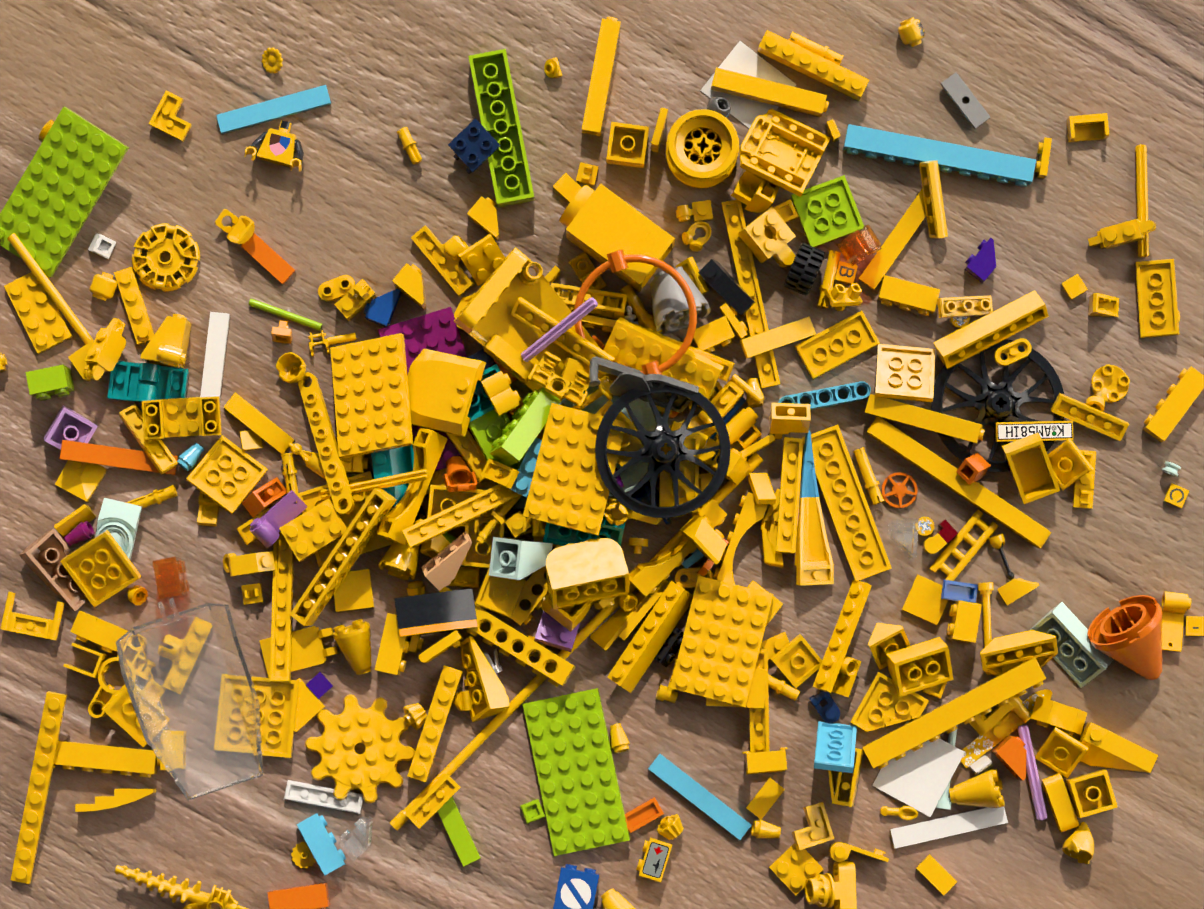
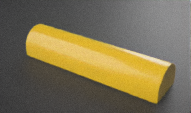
[919,160,948,239]

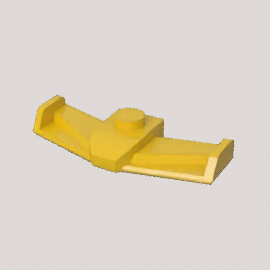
[760,489,783,568]

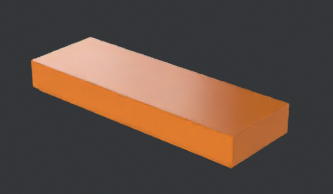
[241,233,296,284]

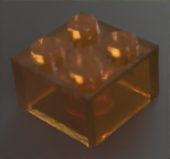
[153,557,190,600]

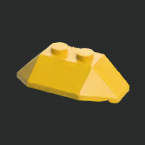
[980,630,1058,676]

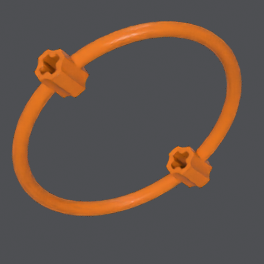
[574,249,697,375]

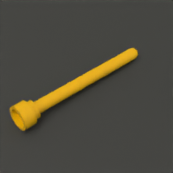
[978,582,994,675]

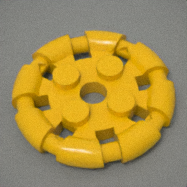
[131,223,200,292]

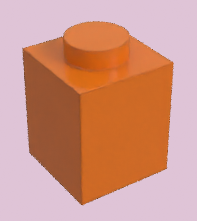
[956,452,991,485]

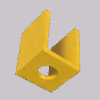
[63,643,107,678]

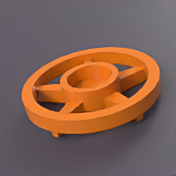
[881,472,918,508]

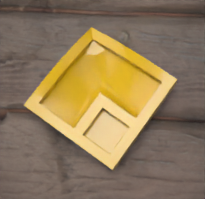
[55,460,108,502]

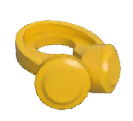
[682,221,712,252]

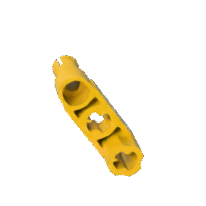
[969,695,1031,736]

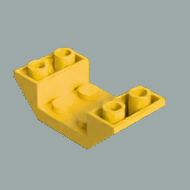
[142,396,222,440]

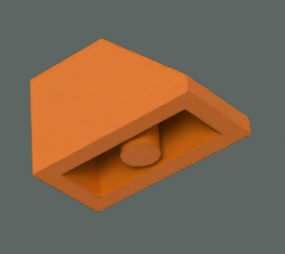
[242,477,287,518]

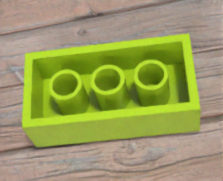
[489,387,561,466]

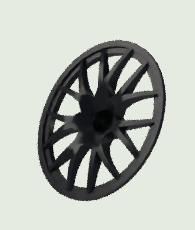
[931,339,1064,472]
[595,382,730,518]

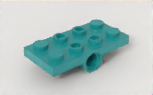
[107,361,189,403]

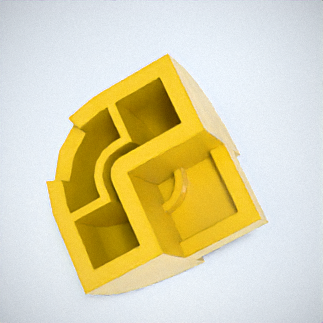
[731,169,779,213]

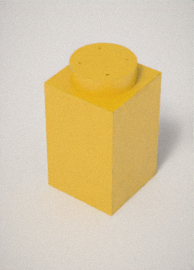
[559,183,675,292]

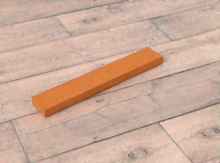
[59,440,178,475]

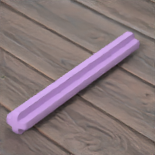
[521,297,598,362]
[1017,725,1047,820]

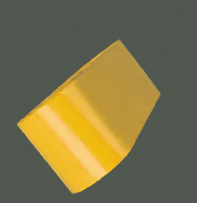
[1041,773,1079,833]

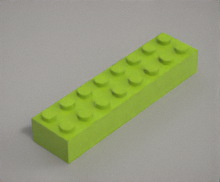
[468,49,535,208]

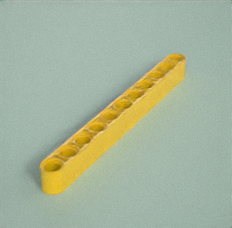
[867,416,1051,549]

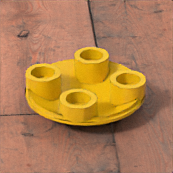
[1091,364,1130,403]

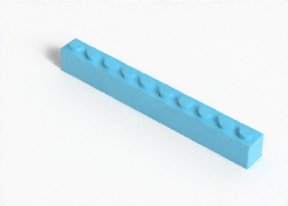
[843,124,1036,187]

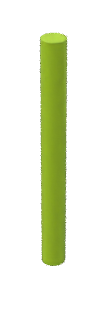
[248,298,323,331]

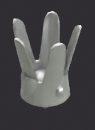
[484,649,503,678]

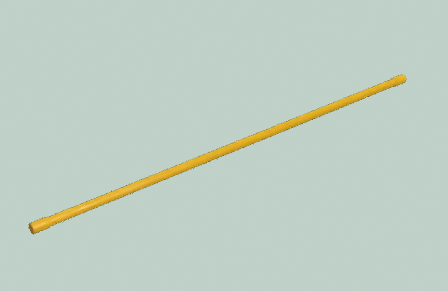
[389,452,764,831]

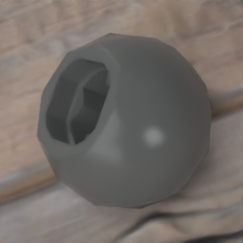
[707,97,731,118]

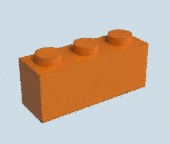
[267,882,330,909]

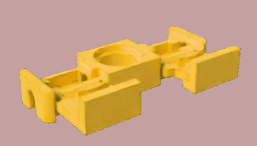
[527,351,590,409]

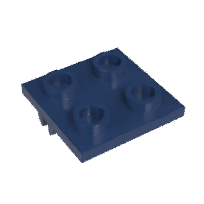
[448,118,501,174]

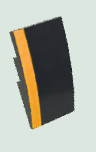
[394,589,478,637]

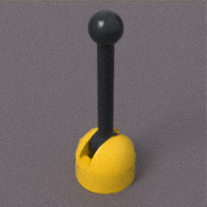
[989,533,1014,579]

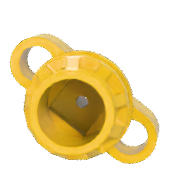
[805,861,857,909]

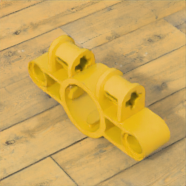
[88,633,156,718]

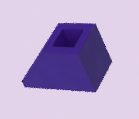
[965,238,996,283]

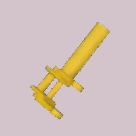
[308,330,357,357]

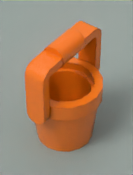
[443,456,478,492]

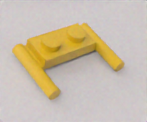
[697,374,764,438]
[0,592,65,641]

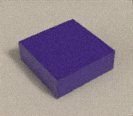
[306,672,333,699]

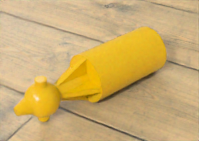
[288,443,326,480]

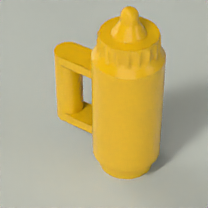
[715,406,762,449]

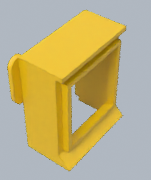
[742,747,788,774]

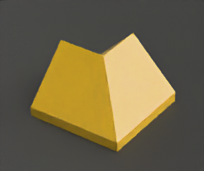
[868,623,911,670]

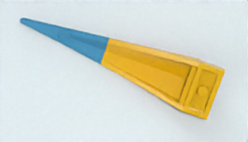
[795,431,834,586]

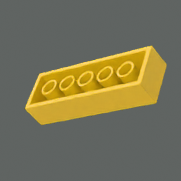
[603,317,724,400]

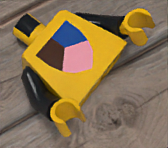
[244,120,304,172]

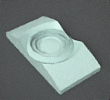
[95,498,142,561]

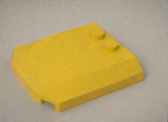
[739,108,831,197]
[407,349,486,437]

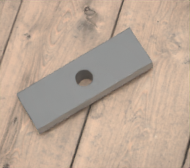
[940,72,990,129]

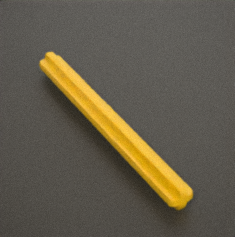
[1135,144,1149,257]
[320,469,429,500]

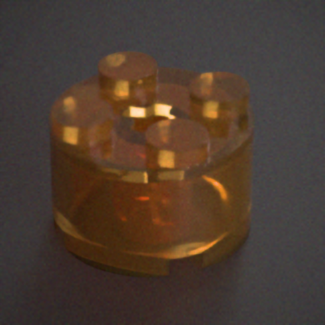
[837,224,882,266]

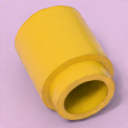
[156,344,187,368]

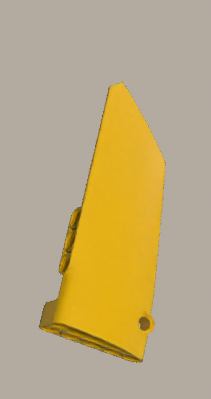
[453,247,601,401]

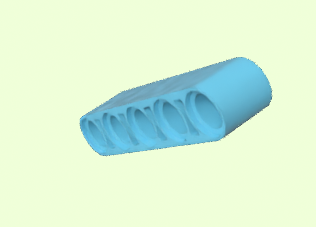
[778,382,871,410]

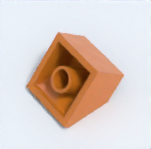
[991,736,1027,781]

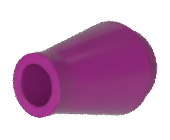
[65,521,95,546]

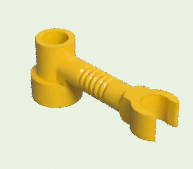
[655,653,679,703]

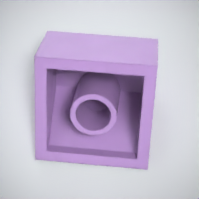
[44,405,98,450]

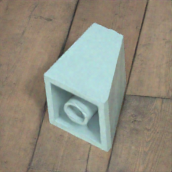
[489,537,553,580]

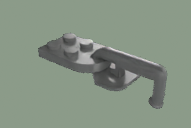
[589,356,699,413]

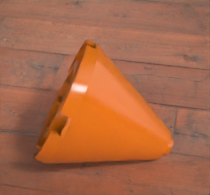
[1087,595,1162,680]

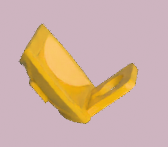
[215,209,255,244]

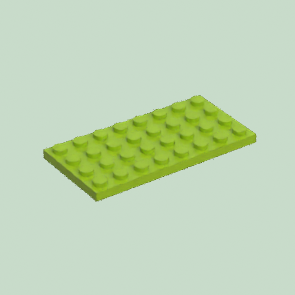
[0,107,129,277]
[523,688,630,856]

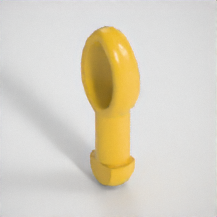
[880,806,918,820]

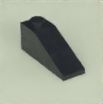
[698,259,755,315]

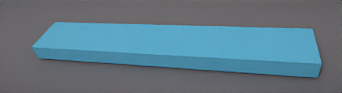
[216,85,331,134]
[648,754,751,840]

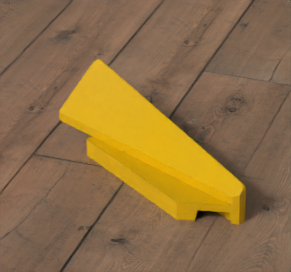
[590,580,670,651]

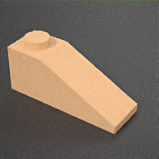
[421,531,472,591]

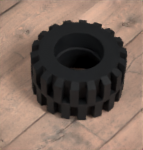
[784,243,825,296]

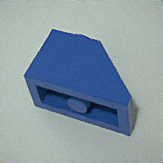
[364,289,402,327]

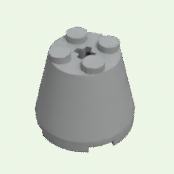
[650,267,711,333]

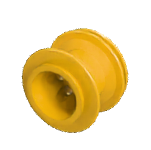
[666,109,739,188]

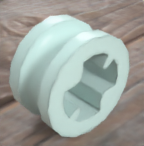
[1162,461,1181,477]

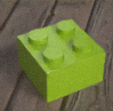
[25,365,75,401]

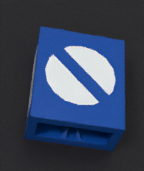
[553,864,599,909]

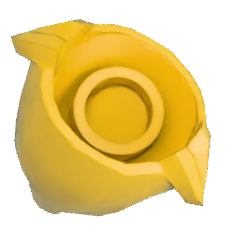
[1062,822,1094,864]

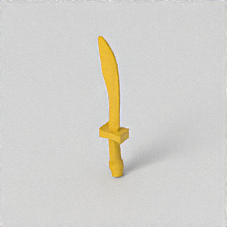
[476,497,520,544]

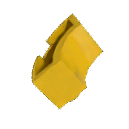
[70,610,129,653]
[1030,696,1087,736]

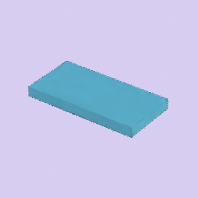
[814,721,857,773]

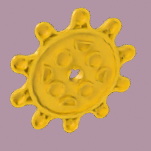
[305,694,415,803]

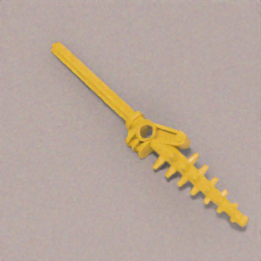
[114,865,248,909]

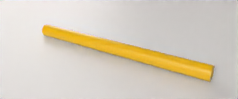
[7,233,94,345]

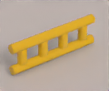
[929,509,998,581]

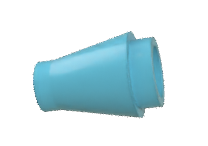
[177,442,204,471]

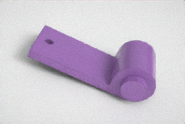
[250,490,307,547]

